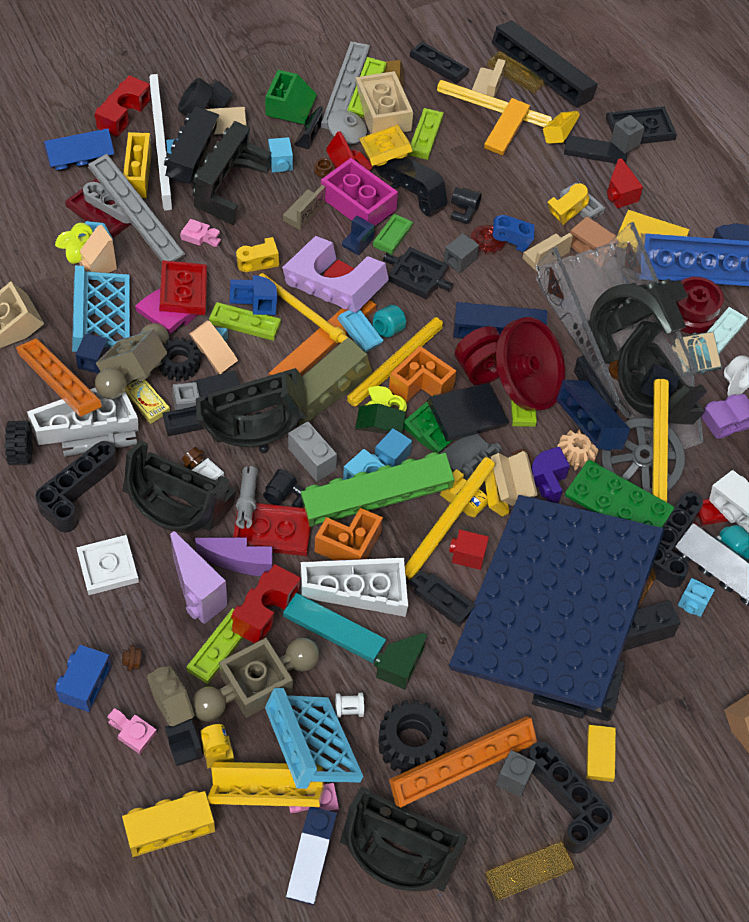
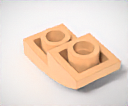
[190,320,238,374]

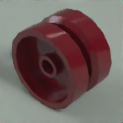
[676,277,724,335]
[454,326,500,385]

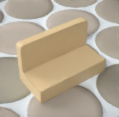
[472,59,506,98]
[206,107,246,134]
[523,233,573,272]
[491,451,537,506]

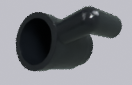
[451,187,482,224]
[263,469,305,508]

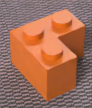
[389,346,456,403]
[315,508,383,561]

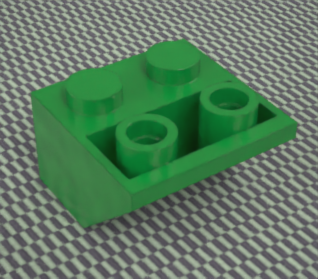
[265,70,317,125]

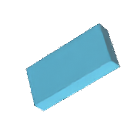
[338,309,384,353]

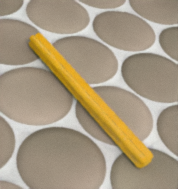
[437,80,552,127]
[347,317,443,407]
[652,379,669,502]
[405,457,495,579]

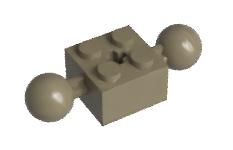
[95,323,169,399]
[191,637,320,722]

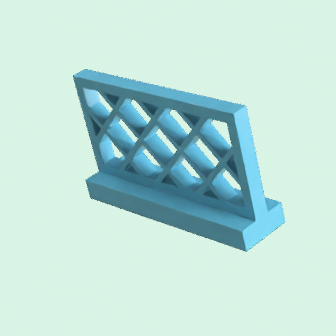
[72,265,130,352]
[265,688,364,789]

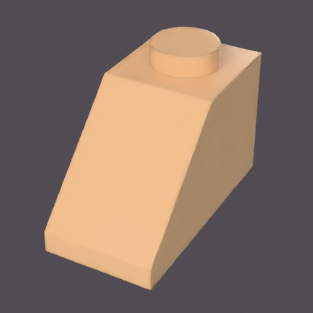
[79,225,117,273]

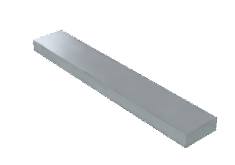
[321,41,370,129]
[88,154,185,262]

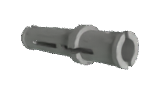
[62,430,137,457]
[236,466,258,529]

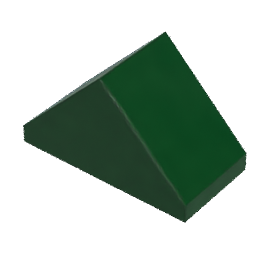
[355,403,406,434]

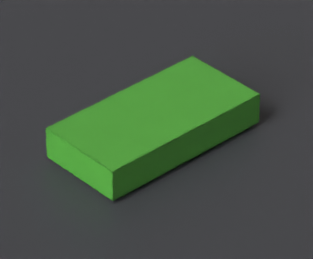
[373,214,413,255]

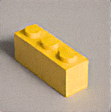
[123,132,152,198]
[122,791,215,857]

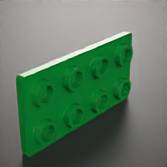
[565,460,674,528]

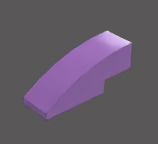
[195,538,272,576]

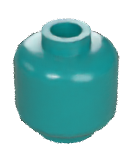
[373,305,406,338]
[719,525,749,559]

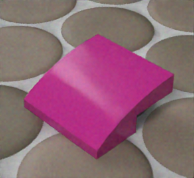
[135,289,197,335]

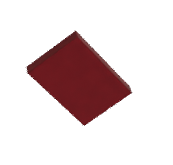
[65,178,132,238]

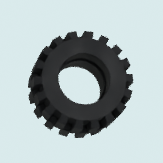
[378,700,448,774]

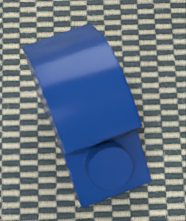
[229,275,277,315]

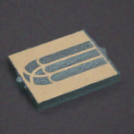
[676,331,722,375]

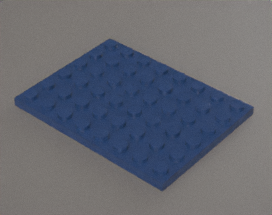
[449,495,664,712]

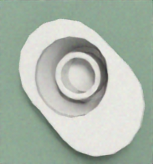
[724,355,749,397]

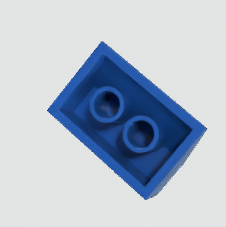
[43,128,114,170]

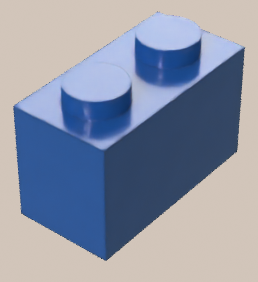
[55,645,112,712]

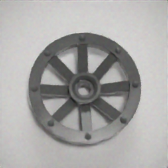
[601,418,685,494]

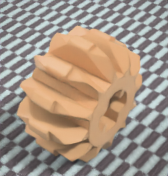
[557,429,598,471]

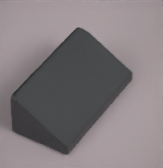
[295,106,323,149]

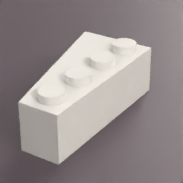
[27,388,139,445]
[709,470,749,533]
[300,558,408,617]

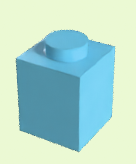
[268,137,293,172]

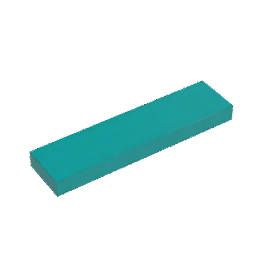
[283,593,386,664]

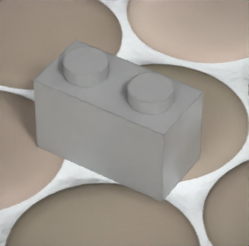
[288,422,337,482]

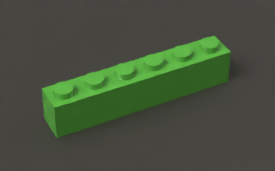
[301,452,454,527]

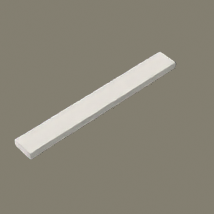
[149,74,172,211]

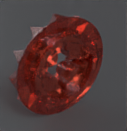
[471,225,505,254]

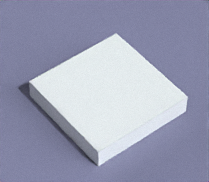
[76,535,139,595]

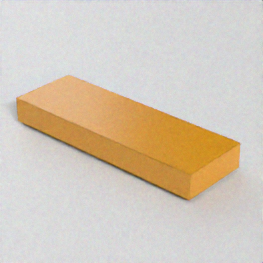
[484,98,530,156]

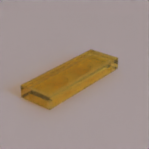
[487,51,545,94]
[485,842,574,901]

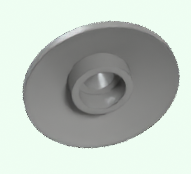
[327,110,367,144]

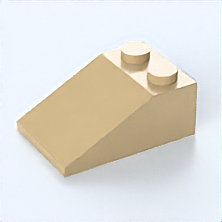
[355,71,413,134]
[0,281,44,348]

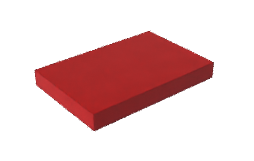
[159,260,207,315]
[233,503,311,556]

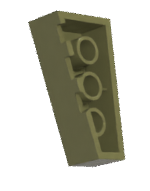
[298,337,372,426]

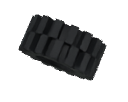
[159,337,200,382]
[5,420,33,465]

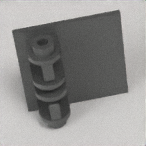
[440,434,502,481]

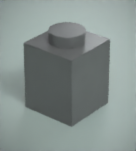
[611,115,645,154]
[443,233,479,274]
[496,750,536,797]

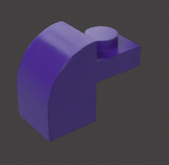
[531,446,570,504]

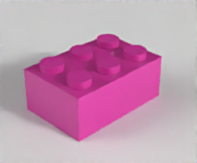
[321,158,398,226]

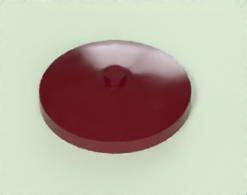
[496,317,565,412]

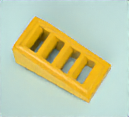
[543,111,580,143]

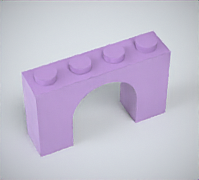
[282,236,389,313]

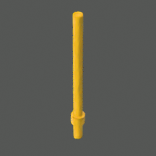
[259,273,357,345]

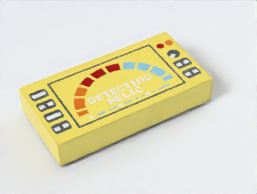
[125,379,170,424]

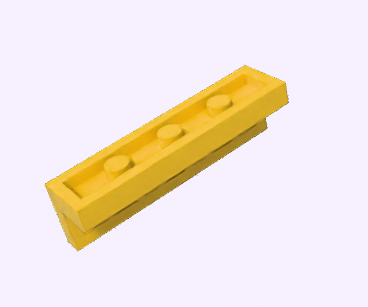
[208,762,325,807]

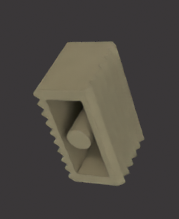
[147,666,194,726]

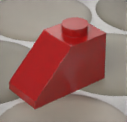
[607,158,643,209]

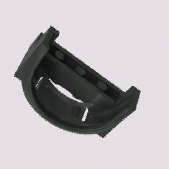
[192,121,271,225]
[584,279,688,366]
[616,321,707,425]
[196,368,306,447]
[122,440,236,533]
[339,786,468,892]

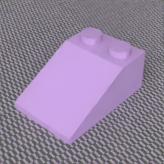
[170,531,228,624]

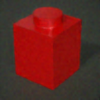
[449,529,489,570]

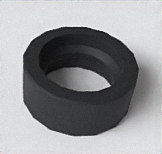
[178,78,213,116]

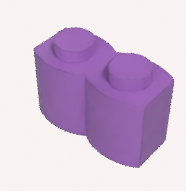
[701,394,749,439]

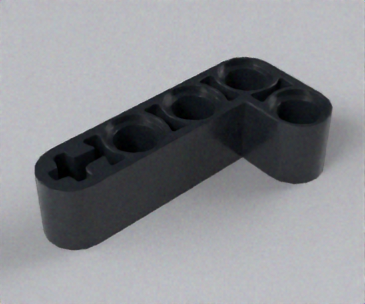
[374,156,447,217]
[35,441,117,533]
[650,492,703,588]
[527,742,613,854]

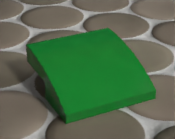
[404,394,453,453]

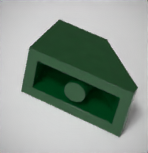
[374,633,427,690]

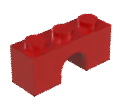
[94,75,152,137]
[231,564,301,643]

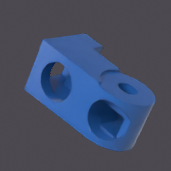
[493,215,534,252]

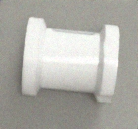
[335,692,364,718]

